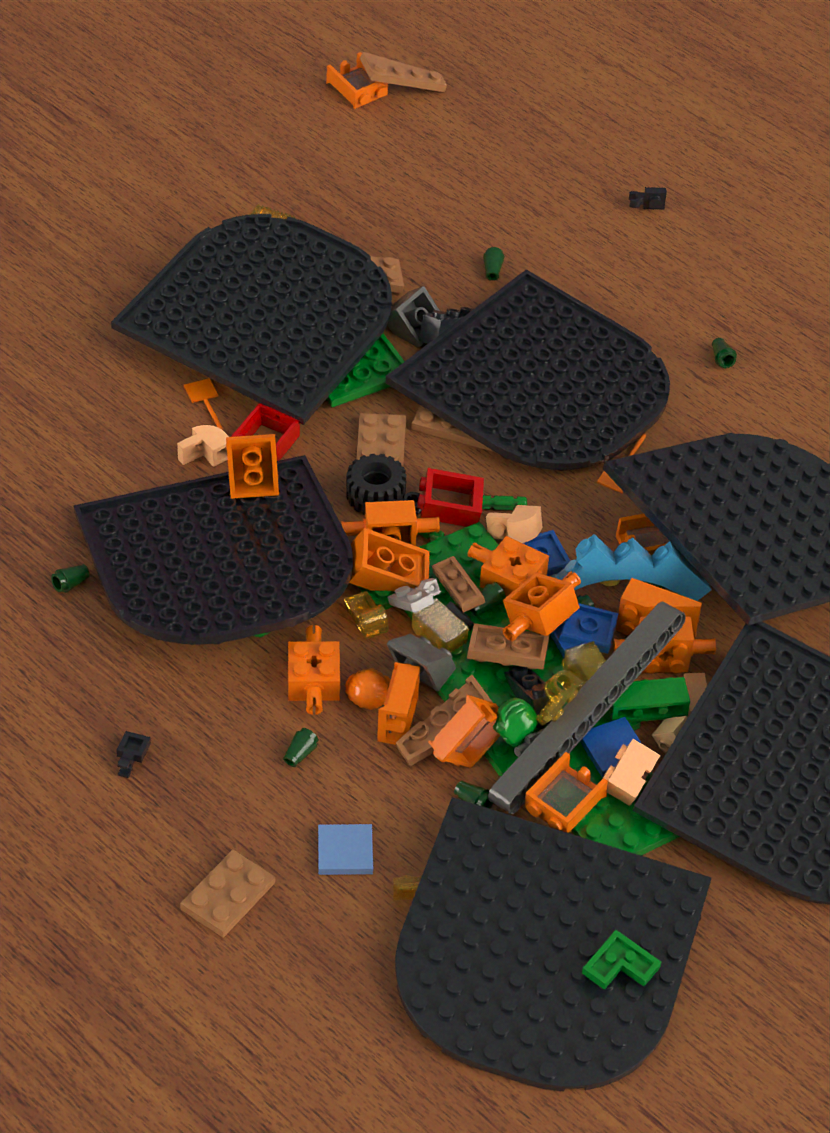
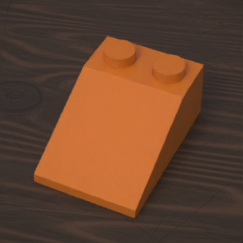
[226,434,279,499]
[349,528,430,591]
[616,578,702,639]

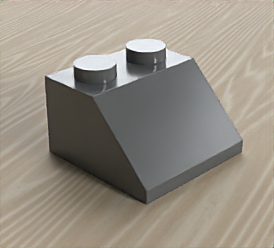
[387,286,440,347]
[387,634,456,691]

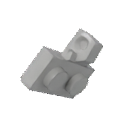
[387,578,441,613]

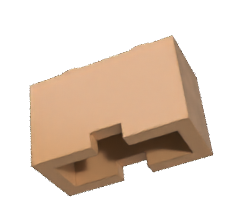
[603,739,660,806]

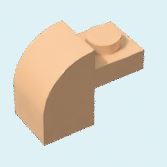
[177,425,229,467]
[486,505,543,543]

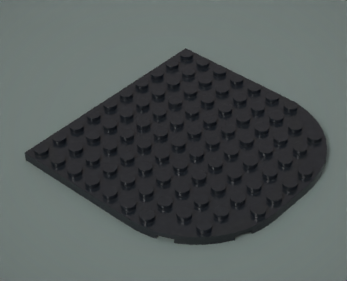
[111,214,392,425]
[385,269,670,471]
[603,433,830,625]
[73,455,353,645]
[633,622,830,905]
[395,797,712,1091]

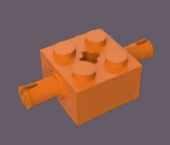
[341,500,440,546]
[468,536,549,597]
[502,571,581,641]
[613,617,716,673]
[288,625,340,715]

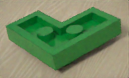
[582,930,662,990]

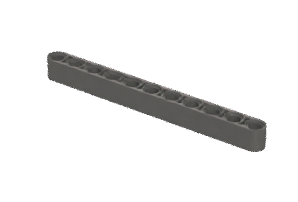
[488,602,686,814]

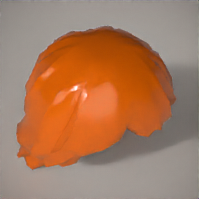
[345,668,390,710]

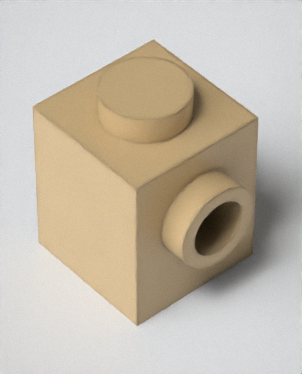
[652,716,688,755]

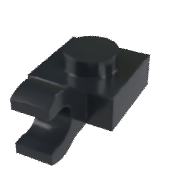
[629,187,667,210]
[117,731,151,778]

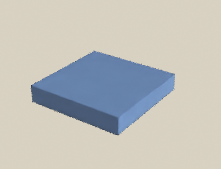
[318,824,373,875]

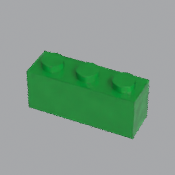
[608,677,690,722]

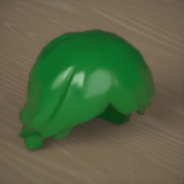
[493,697,538,748]

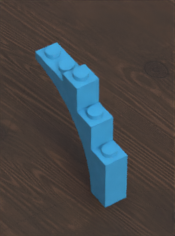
[551,534,712,601]

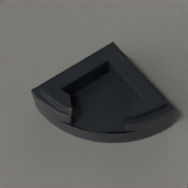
[445,601,474,631]

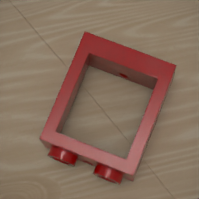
[231,403,300,461]
[417,468,484,527]

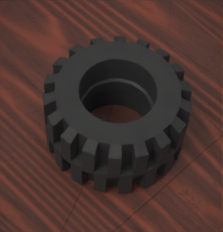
[346,453,406,515]

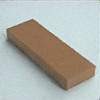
[432,556,485,612]

